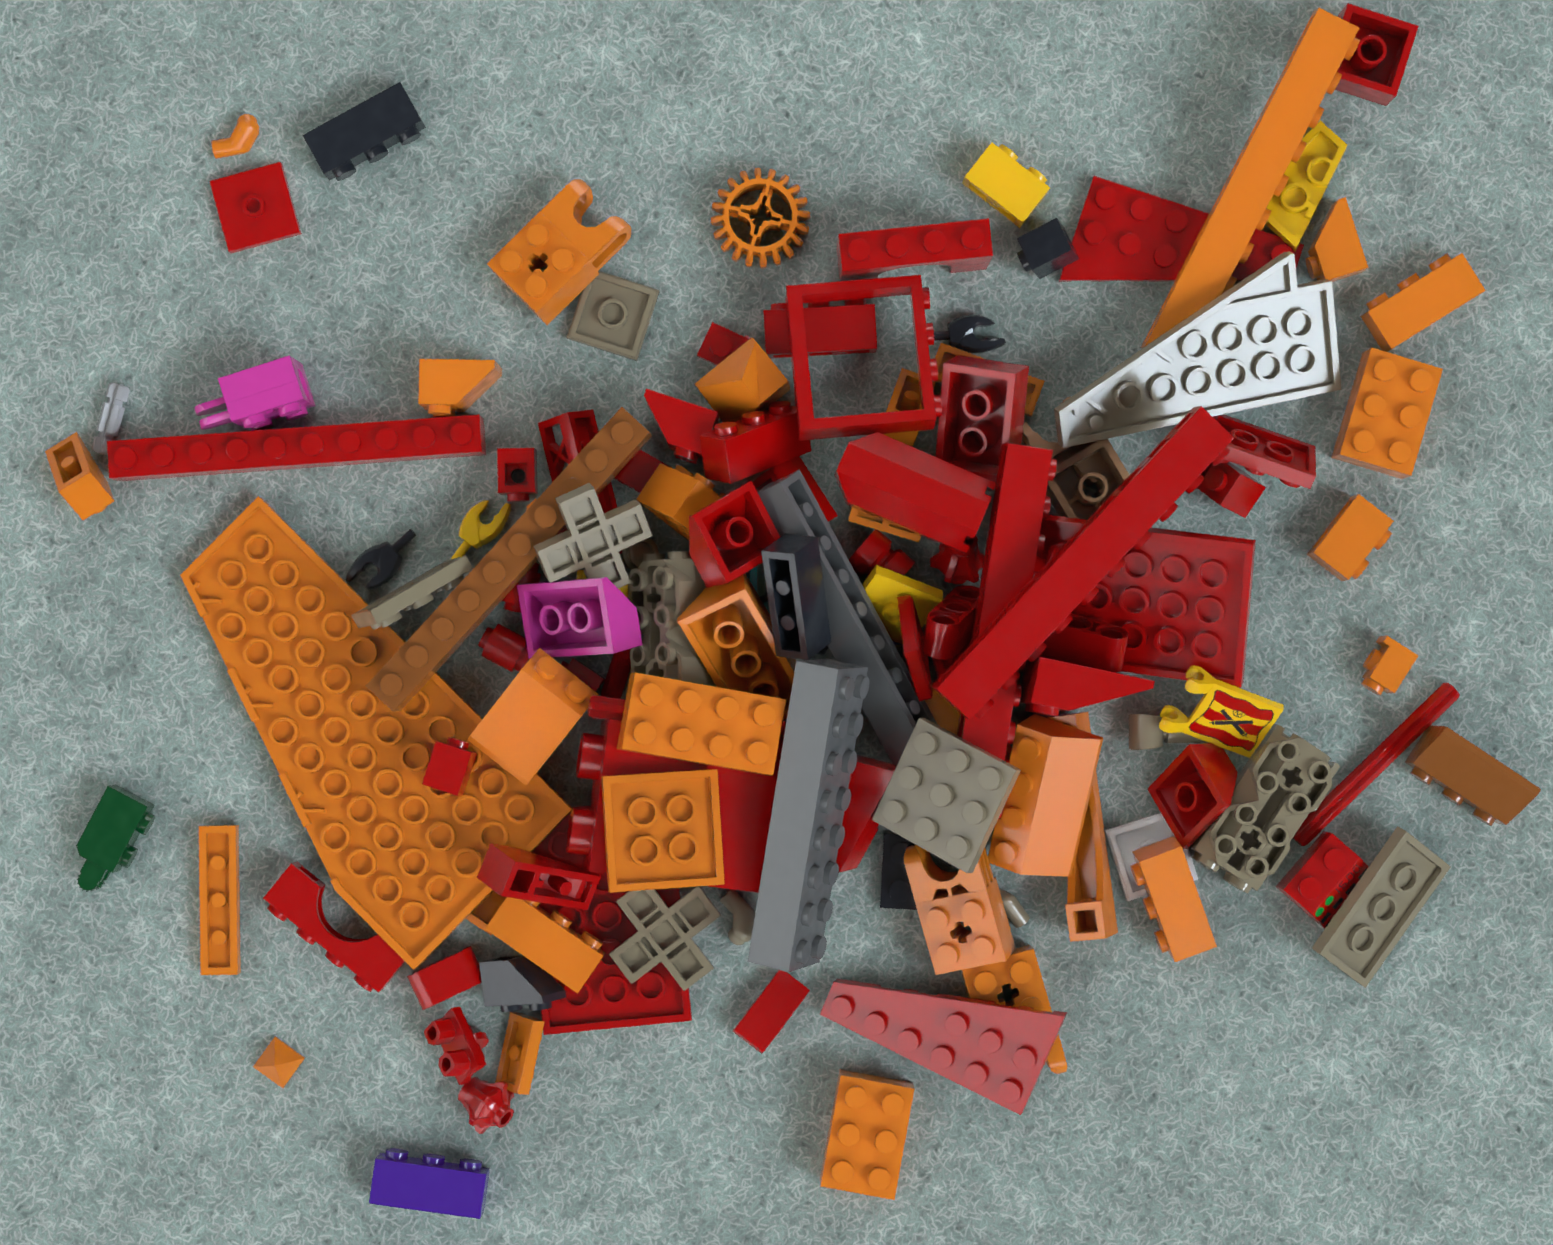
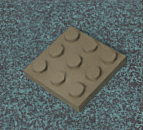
[872,718,1021,873]

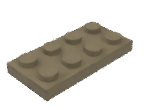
[1311,826,1451,988]

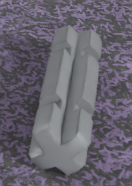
[91,383,130,455]

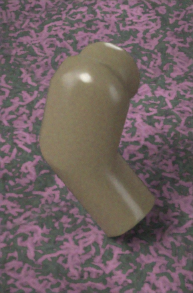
[999,888,1030,928]
[719,889,755,945]

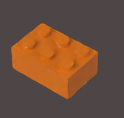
[1331,347,1443,479]
[820,1069,915,1200]

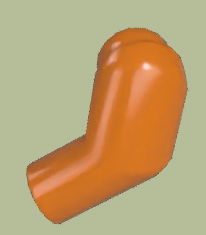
[211,114,259,159]

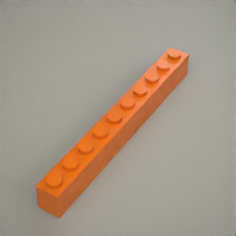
[1140,8,1360,348]

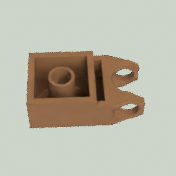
[1022,396,1129,520]

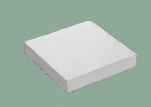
[1104,813,1198,901]

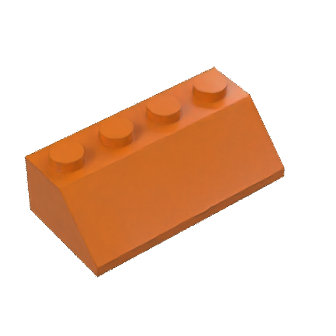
[677,573,797,720]
[988,714,1103,877]

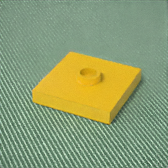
[862,565,943,645]

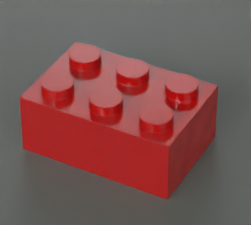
[935,355,1029,483]

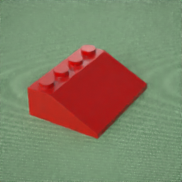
[1020,657,1155,716]

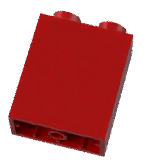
[566,719,783,893]

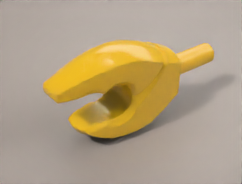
[451,500,511,559]

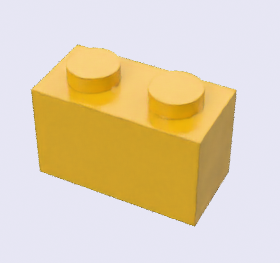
[962,142,1050,228]

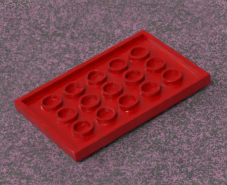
[1034,515,1256,688]
[532,805,692,1035]

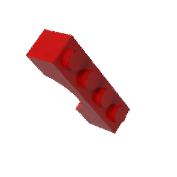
[263,861,405,993]

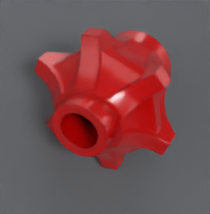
[930,535,984,584]
[458,1077,514,1134]

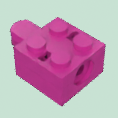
[194,355,316,431]

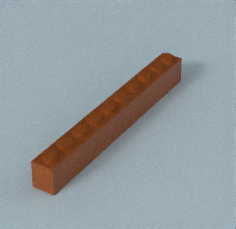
[366,407,652,712]

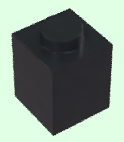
[1017,218,1079,279]

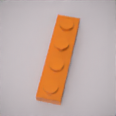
[199,825,241,975]

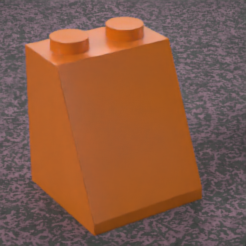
[467,648,599,785]

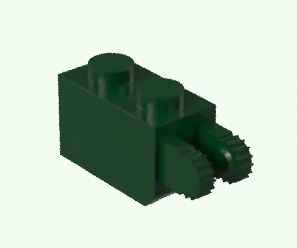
[76,784,155,892]

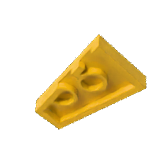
[1266,120,1347,251]

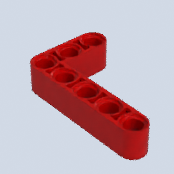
[922,585,1129,673]

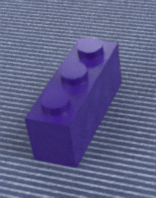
[369,1148,490,1219]

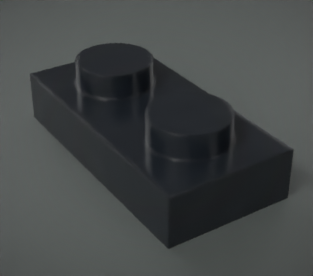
[880,833,917,910]

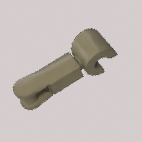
[1129,714,1206,750]

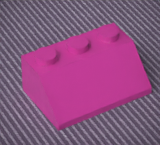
[517,577,643,659]

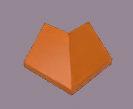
[694,337,790,422]

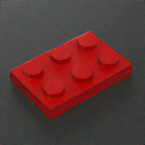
[1213,414,1316,489]

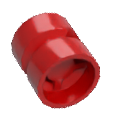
[849,529,915,577]

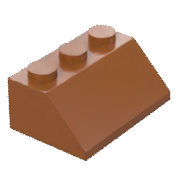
[1405,725,1541,826]

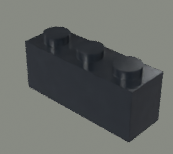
[302,82,426,181]
[761,534,831,660]

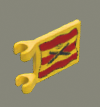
[1159,665,1284,758]

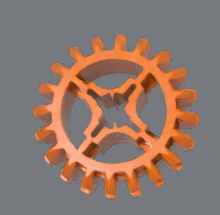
[711,168,810,269]

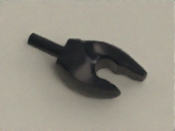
[934,315,1006,353]
[345,529,416,589]

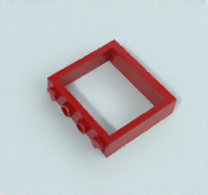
[785,275,942,441]

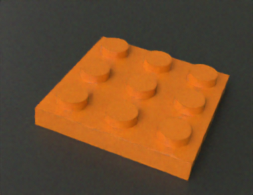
[601,769,725,893]

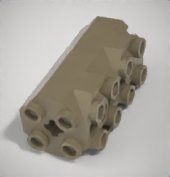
[628,551,717,687]
[1190,724,1340,894]

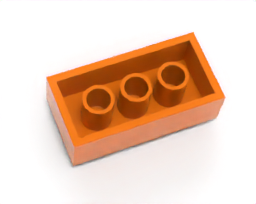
[617,672,786,775]

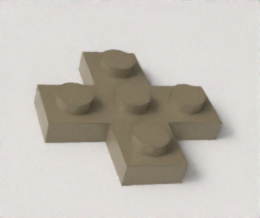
[533,483,652,588]
[609,886,721,991]

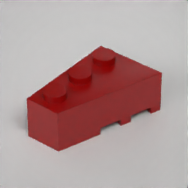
[836,755,897,873]

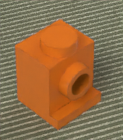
[1361,636,1419,696]

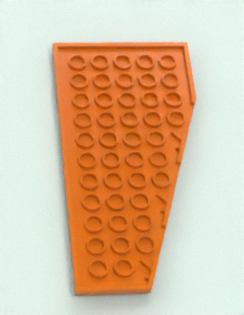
[180,496,572,970]

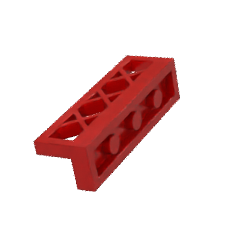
[538,409,622,555]

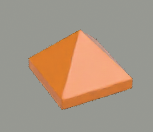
[253,1036,305,1088]

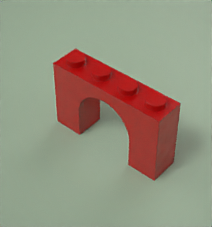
[836,218,993,281]

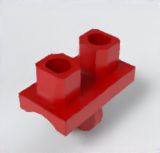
[424,1007,489,1085]

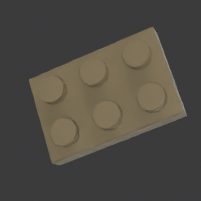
[351,555,473,630]

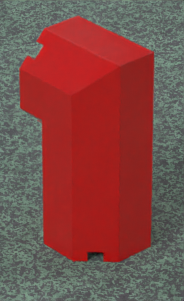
[834,432,996,554]

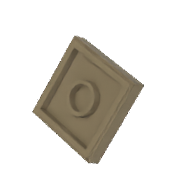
[567,271,660,361]

